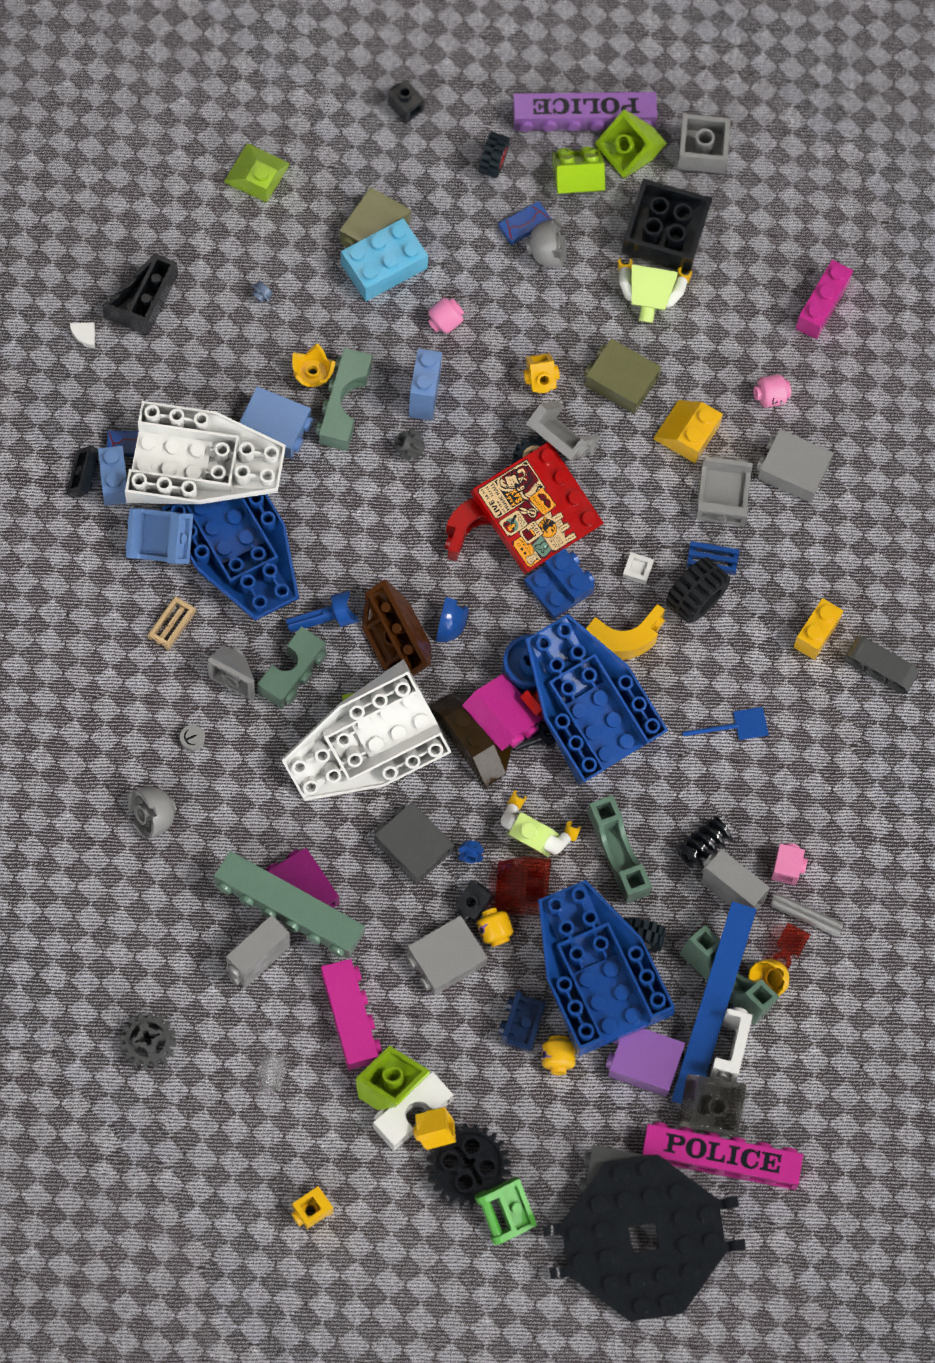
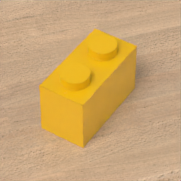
[793,598,844,660]

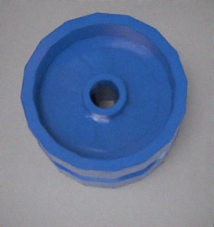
[501,634,537,694]

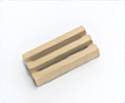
[147,596,196,651]

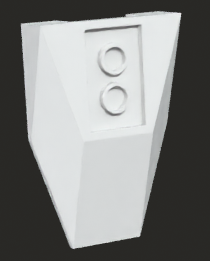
[125,401,286,504]
[282,659,452,801]

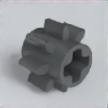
[394,429,425,461]

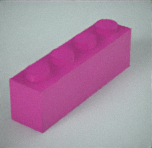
[321,959,382,1071]

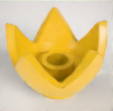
[292,343,335,387]

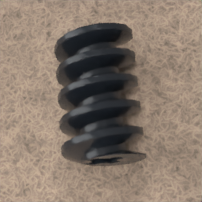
[676,816,733,868]

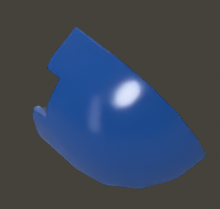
[436,597,469,642]

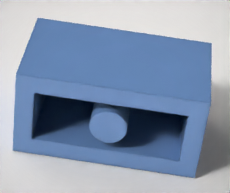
[98,446,127,505]

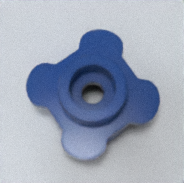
[458,841,484,863]

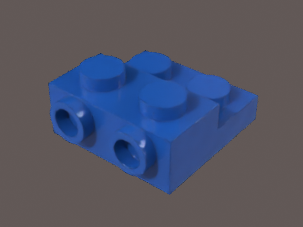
[524,548,595,620]

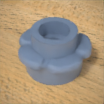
[251,280,274,303]

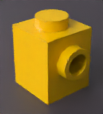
[413,1107,456,1150]

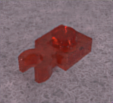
[772,923,811,970]

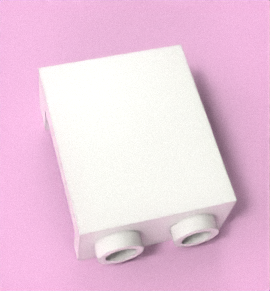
[708,1007,753,1087]

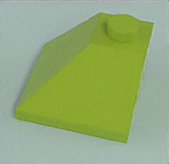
[595,110,667,178]
[225,143,289,203]
[356,1046,430,1110]

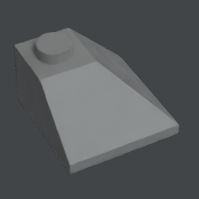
[208,645,255,702]

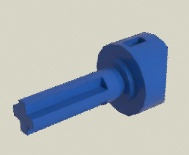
[286,590,359,633]

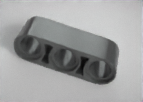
[844,636,919,694]

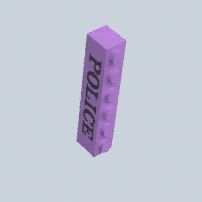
[513,92,657,132]

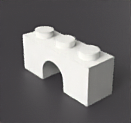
[373,1072,454,1151]

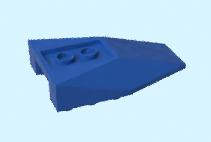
[162,494,299,621]
[525,614,669,786]
[538,880,675,1057]

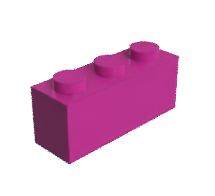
[796,260,853,340]

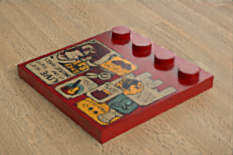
[470,442,604,575]

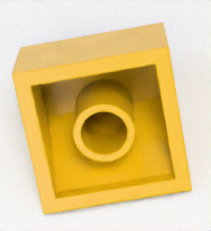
[653,400,723,463]

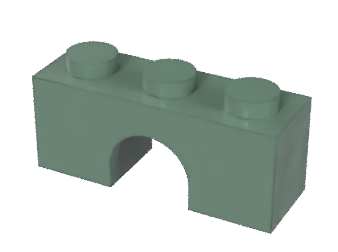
[257,626,327,709]

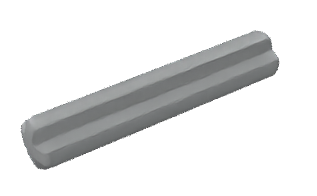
[770,893,843,937]

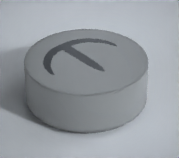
[180,725,205,752]

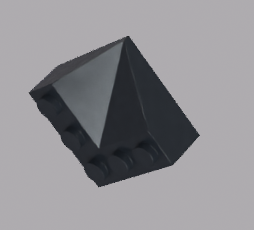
[621,178,712,272]

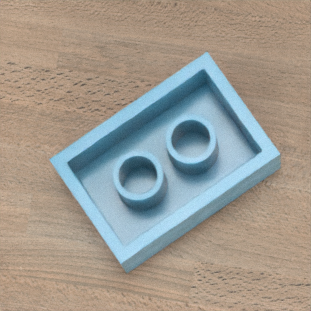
[341,218,428,301]

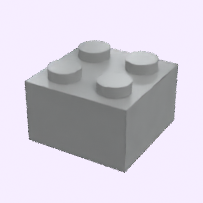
[677,113,731,174]

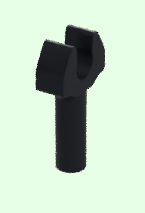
[513,722,557,752]

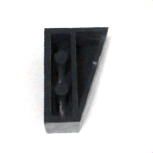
[102,254,178,335]

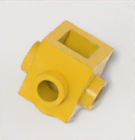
[523,353,560,393]

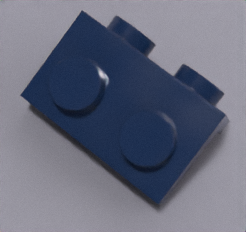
[498,990,546,1053]

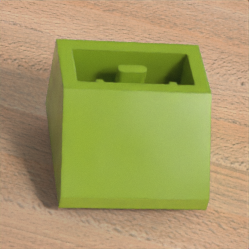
[551,146,605,194]

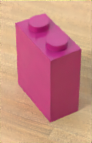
[462,673,543,751]

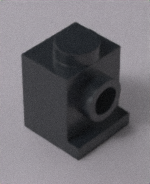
[454,880,496,921]

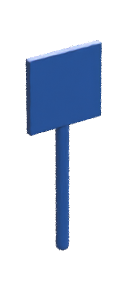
[682,707,769,740]

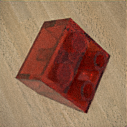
[494,856,551,916]

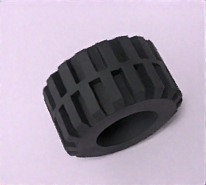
[666,557,731,623]

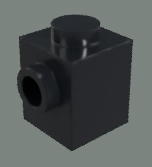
[388,80,425,124]

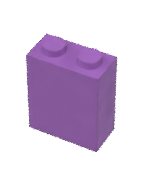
[605,1029,685,1097]

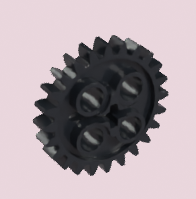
[426,1123,511,1210]

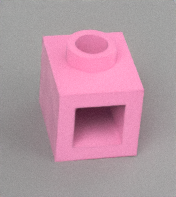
[771,843,808,886]

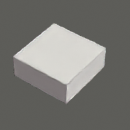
[622,552,654,585]

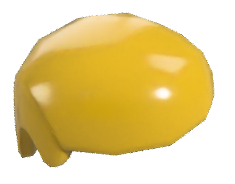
[748,958,789,996]

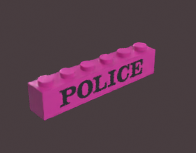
[642,1122,803,1190]

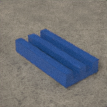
[686,541,740,575]

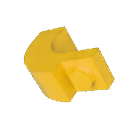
[586,604,665,660]

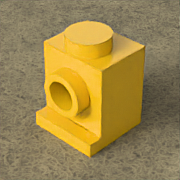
[291,1186,333,1229]

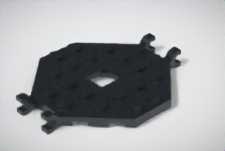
[542,1154,746,1322]

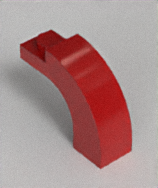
[445,497,491,562]

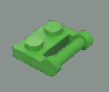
[475,1177,538,1245]

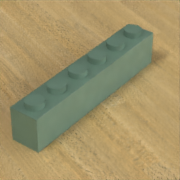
[214,851,365,959]

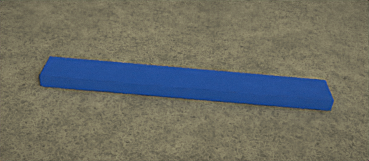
[671,901,757,1109]

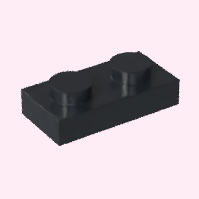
[66,446,98,498]

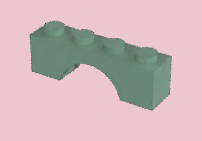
[316,348,373,451]
[587,795,652,904]
[679,925,779,1026]

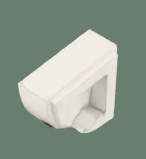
[70,322,95,348]

